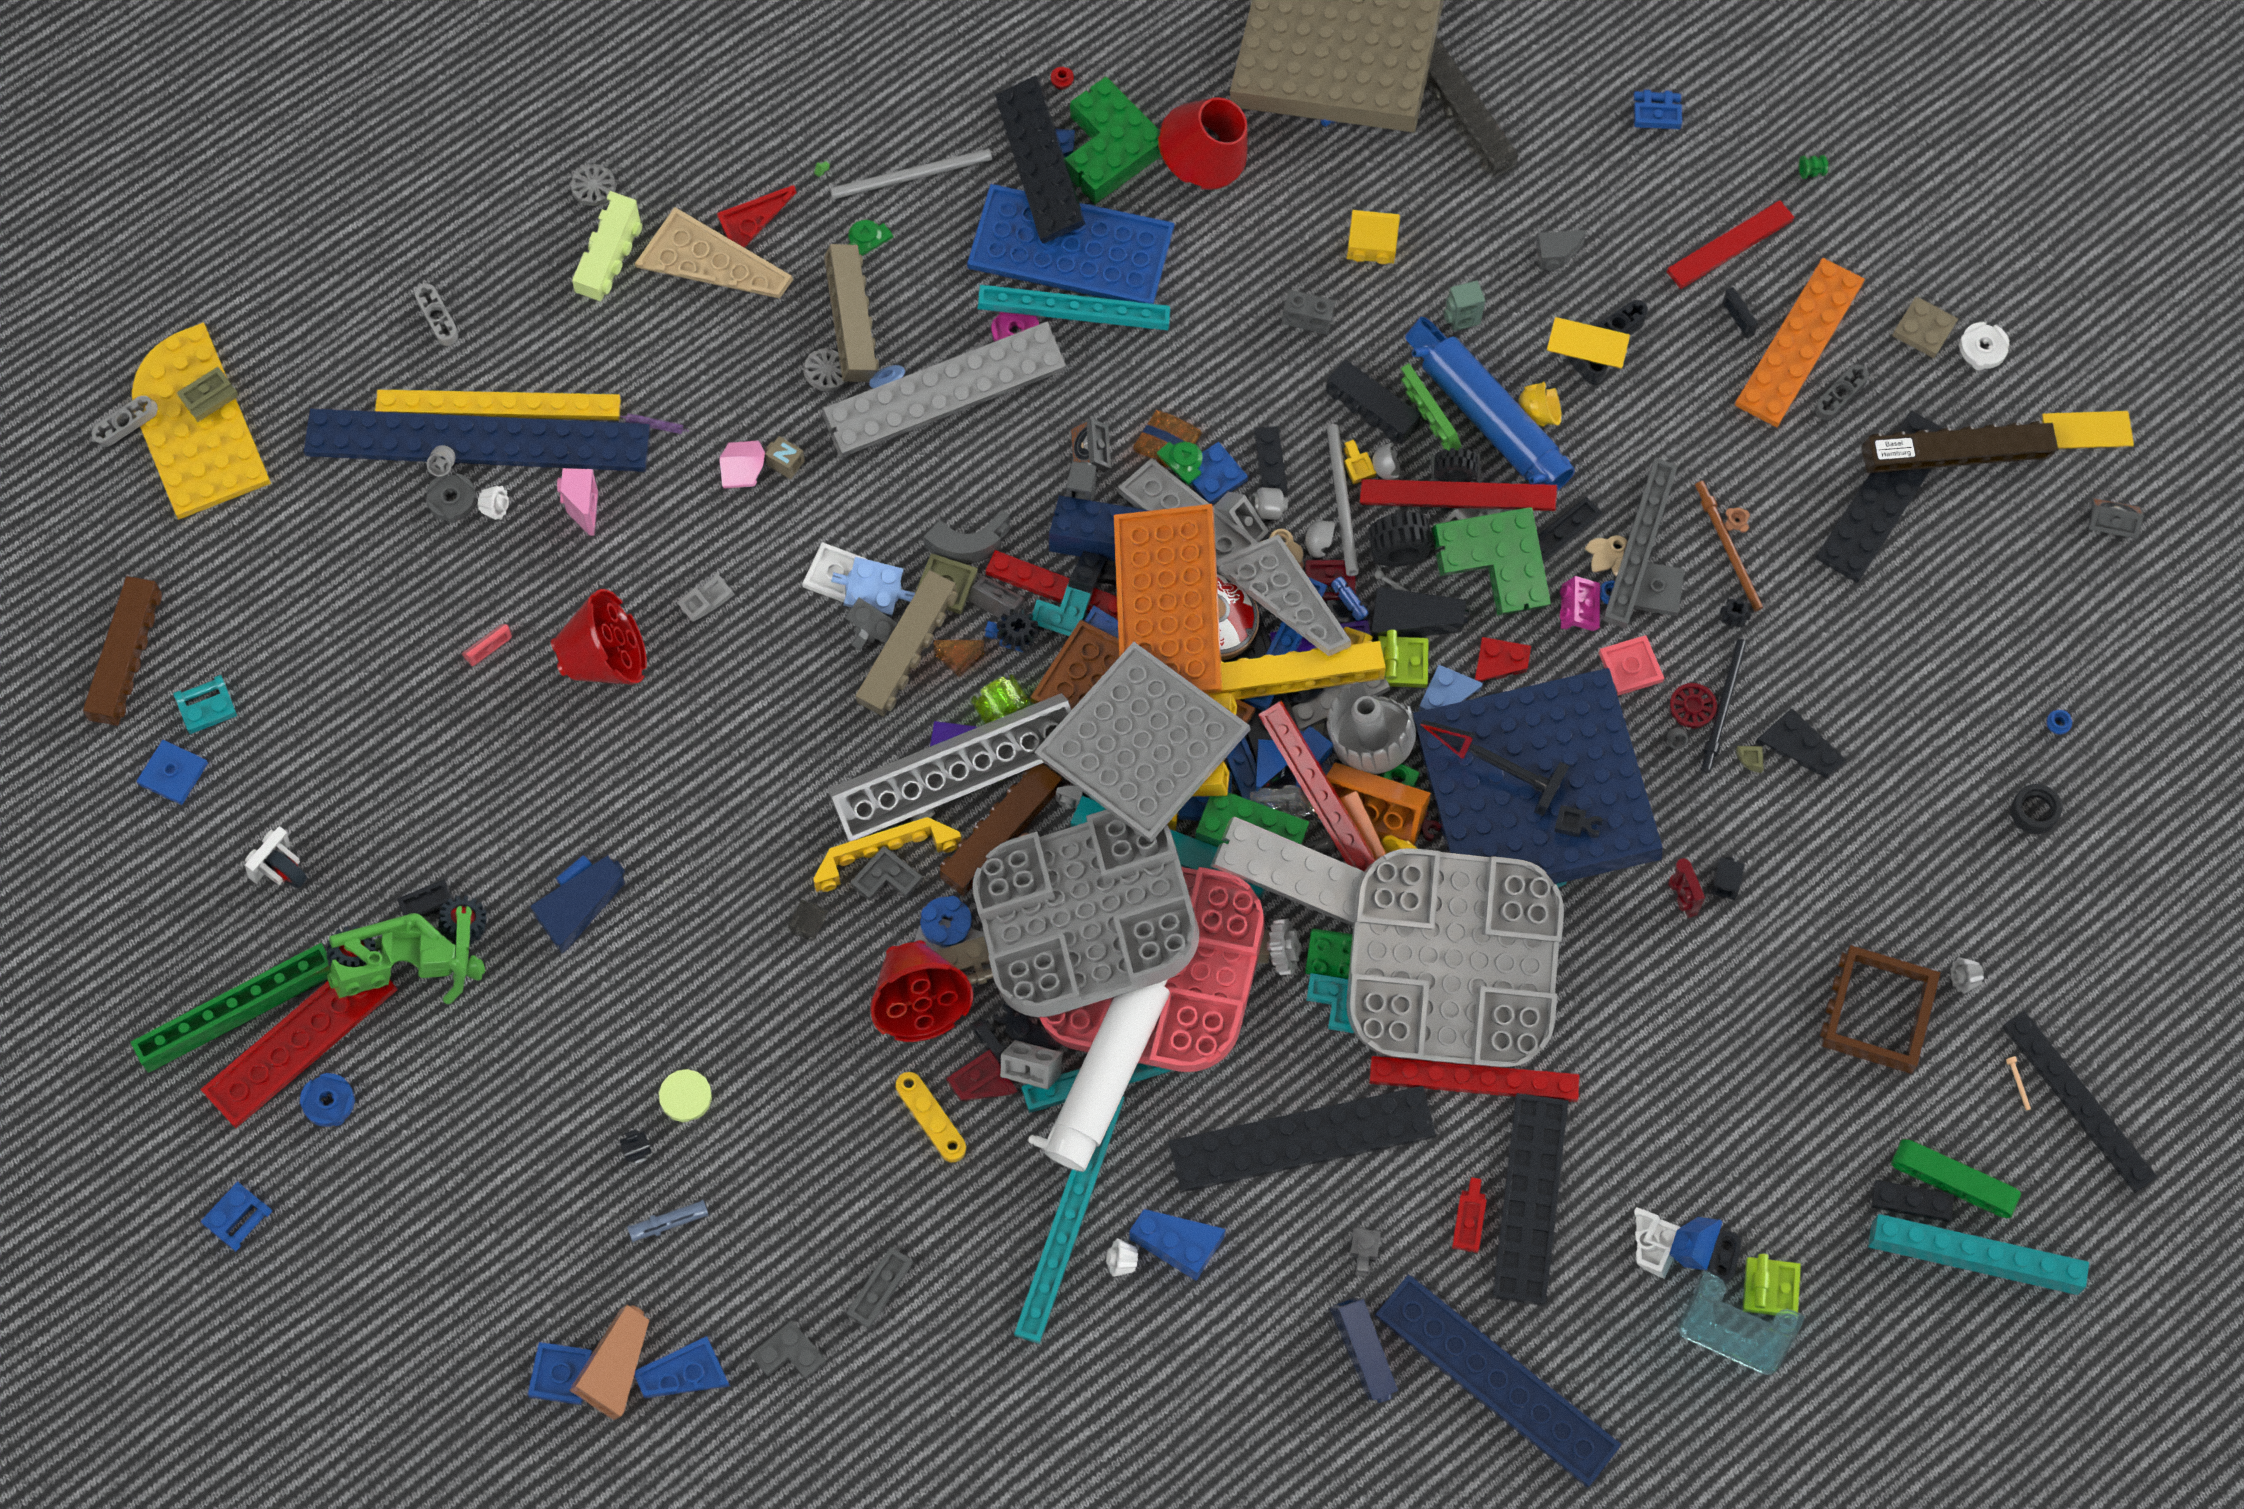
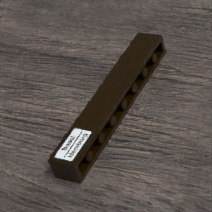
[1861,421,2059,473]

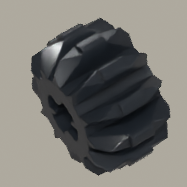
[996,608,1039,652]

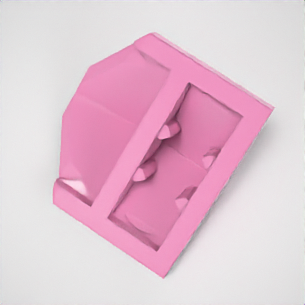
[720,441,765,488]

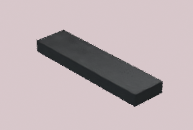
[1538,497,1603,564]

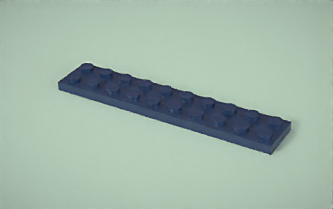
[1375,1274,1622,1488]

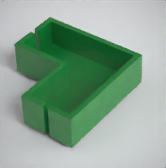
[1065,76,1162,205]
[1431,507,1551,616]

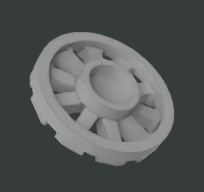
[571,164,616,206]
[803,348,846,392]

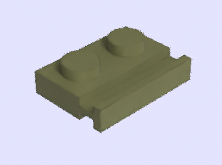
[177,367,239,422]

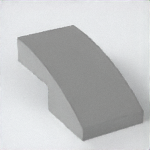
[677,574,735,622]

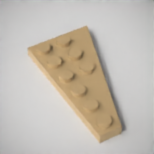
[635,207,793,298]

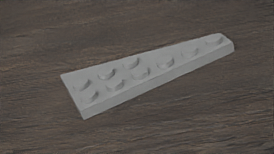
[1216,534,1351,656]

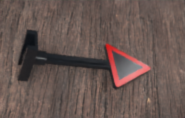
[1420,720,1569,817]

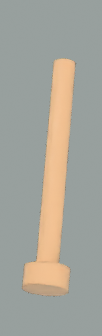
[2006,1057,2031,1111]

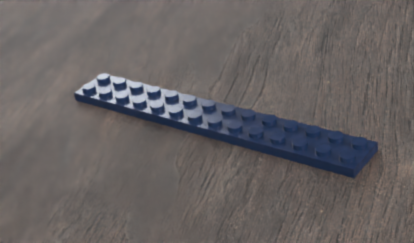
[304,409,651,472]

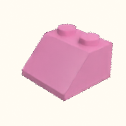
[557,468,598,535]

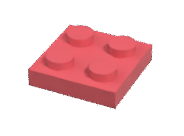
[1599,635,1664,696]

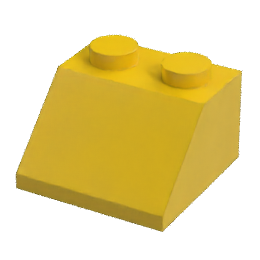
[1347,210,1400,264]

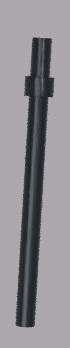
[1701,639,1747,773]

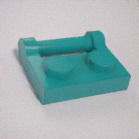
[173,675,238,734]

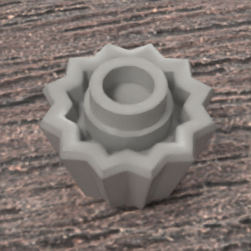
[1950,957,1984,994]

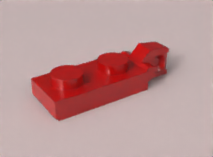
[1452,1177,1486,1253]

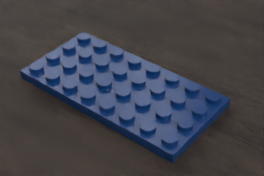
[967,184,1174,304]

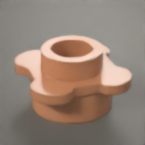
[1725,508,1750,533]

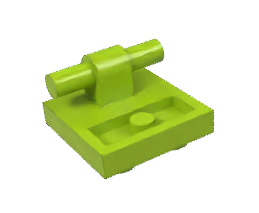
[1378,630,1428,688]
[1743,1254,1801,1318]

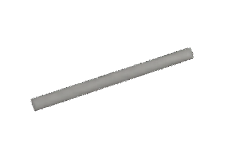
[830,149,992,199]
[1327,424,1358,576]

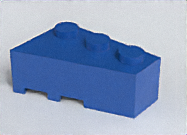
[1129,1209,1226,1281]

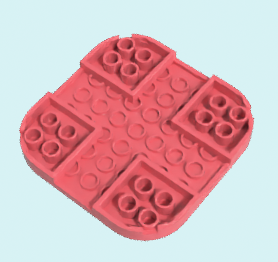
[1039,867,1265,1072]

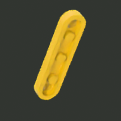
[896,1072,966,1162]

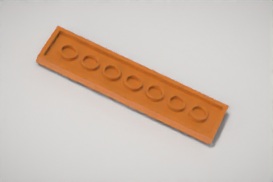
[1735,258,1865,428]

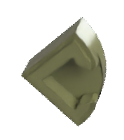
[1736,746,1764,773]

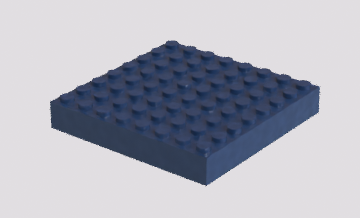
[1413,668,1663,884]

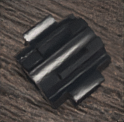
[1719,597,1752,629]
[620,1129,652,1164]

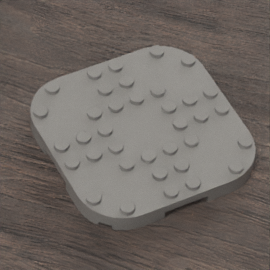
[973,810,1199,1017]
[1347,848,1564,1067]

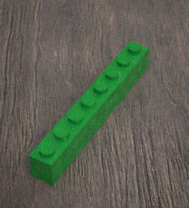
[130,943,331,1073]

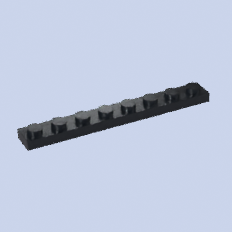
[2002,1010,2158,1193]

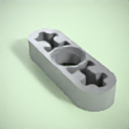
[415,284,458,346]
[92,395,158,447]

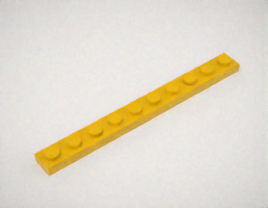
[375,390,621,421]

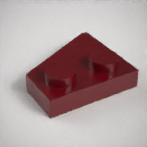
[946,1049,1018,1101]

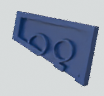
[634,1336,730,1398]

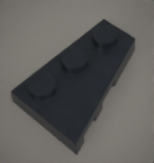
[1755,708,1846,779]

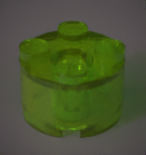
[971,674,1029,724]

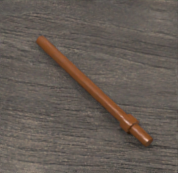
[1695,481,1763,612]

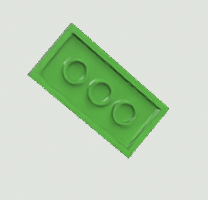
[1401,364,1462,451]

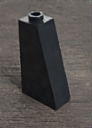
[1371,587,1470,642]

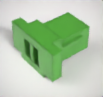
[814,161,830,177]

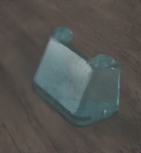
[1678,1271,1805,1375]

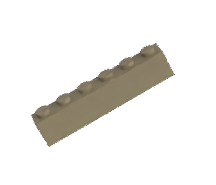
[824,244,879,382]
[855,570,958,717]

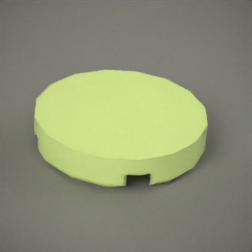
[659,1070,712,1122]

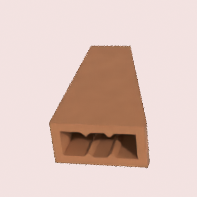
[569,1305,649,1420]

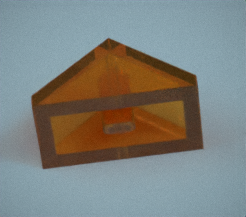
[934,640,984,677]

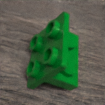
[1305,929,1352,979]

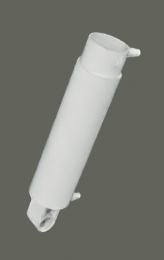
[1028,979,1170,1172]

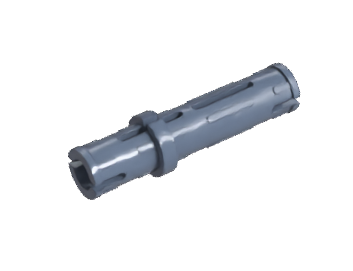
[627,1200,709,1243]

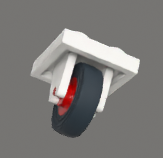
[245,826,307,889]

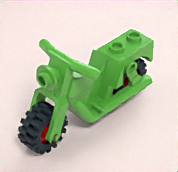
[327,896,487,1004]

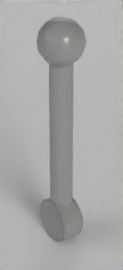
[1374,570,1417,593]

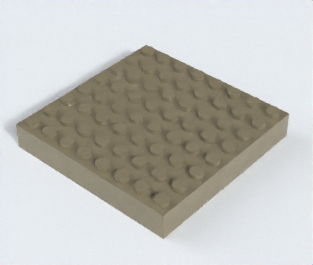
[1230,0,1444,132]

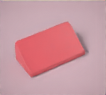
[462,624,512,666]

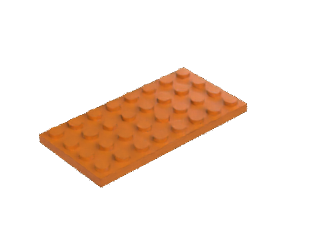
[1114,504,1223,694]

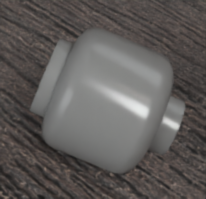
[1251,488,1288,520]

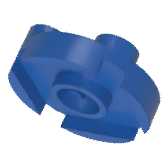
[920,896,972,948]
[300,1073,355,1127]

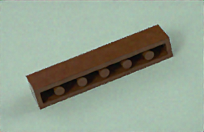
[83,576,162,726]
[940,763,1062,897]

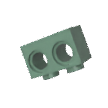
[1444,280,1485,331]

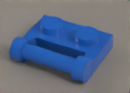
[200,1181,273,1252]

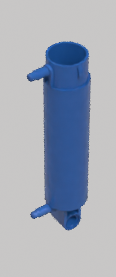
[1405,317,1575,491]

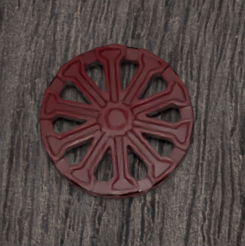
[1670,683,1717,729]

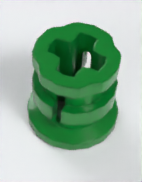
[1799,155,1828,179]

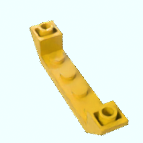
[813,817,961,892]

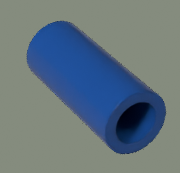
[556,855,592,886]

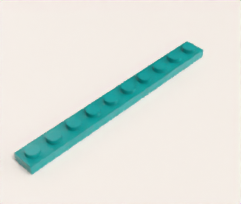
[1014,1096,1124,1344]

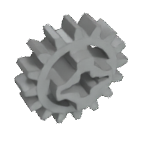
[1267,919,1302,975]

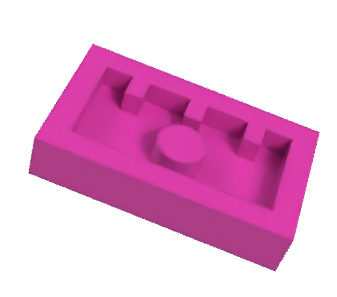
[1559,576,1600,631]

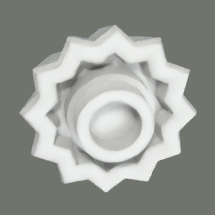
[477,486,509,520]
[1106,1239,1138,1277]

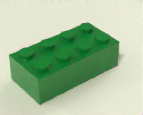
[1195,792,1309,847]

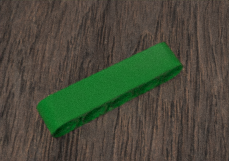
[1891,1139,2021,1219]

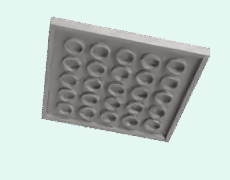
[1034,642,1251,842]

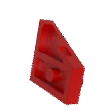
[1475,637,1531,683]

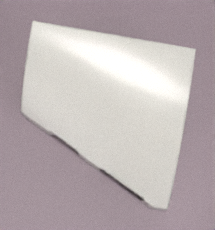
[1634,1207,1681,1279]

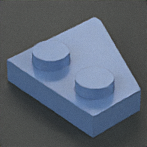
[1419,665,1483,711]

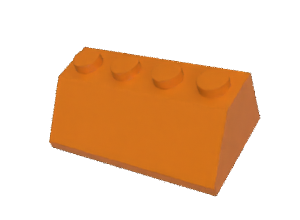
[1318,762,1431,845]

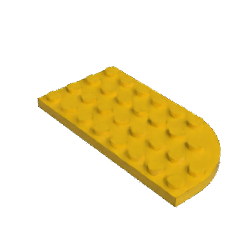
[132,322,271,520]

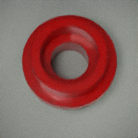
[1051,67,1074,90]

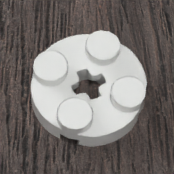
[1959,322,2009,370]

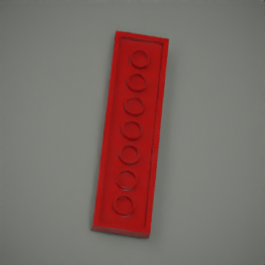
[200,980,398,1129]

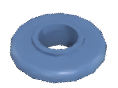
[870,365,905,389]

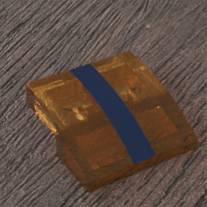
[1133,410,1202,468]

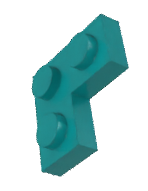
[1032,585,1092,636]
[1306,973,1354,1033]

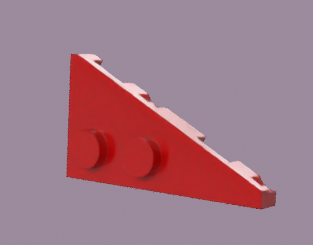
[717,185,796,248]

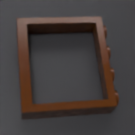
[1820,945,1941,1074]

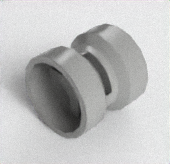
[426,445,456,477]

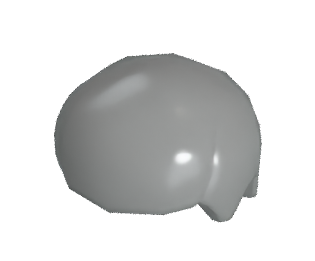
[1372,442,1401,480]
[1305,521,1335,558]

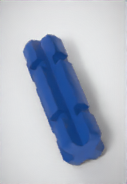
[1331,577,1368,621]

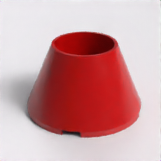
[1158,98,1247,190]

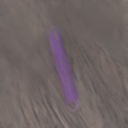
[620,413,689,434]

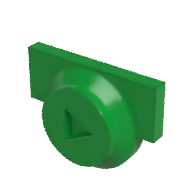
[847,220,893,256]
[1157,442,1203,485]

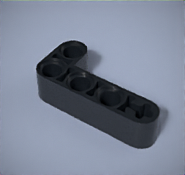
[1568,300,1648,385]

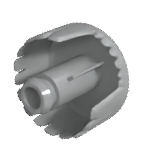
[1326,682,1416,774]

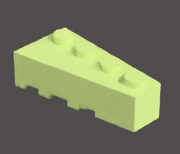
[572,191,642,301]

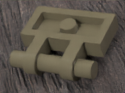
[935,937,994,985]

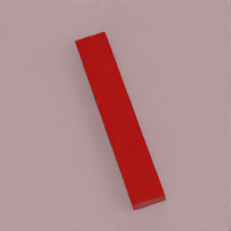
[1667,200,1794,289]

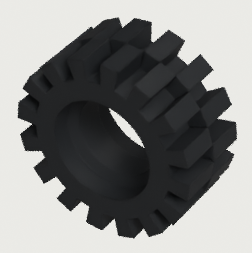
[1433,448,1478,482]

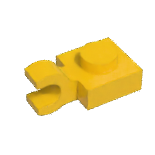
[1343,440,1376,485]

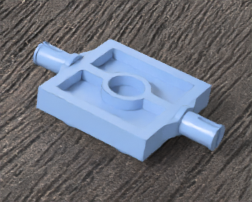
[831,557,915,617]

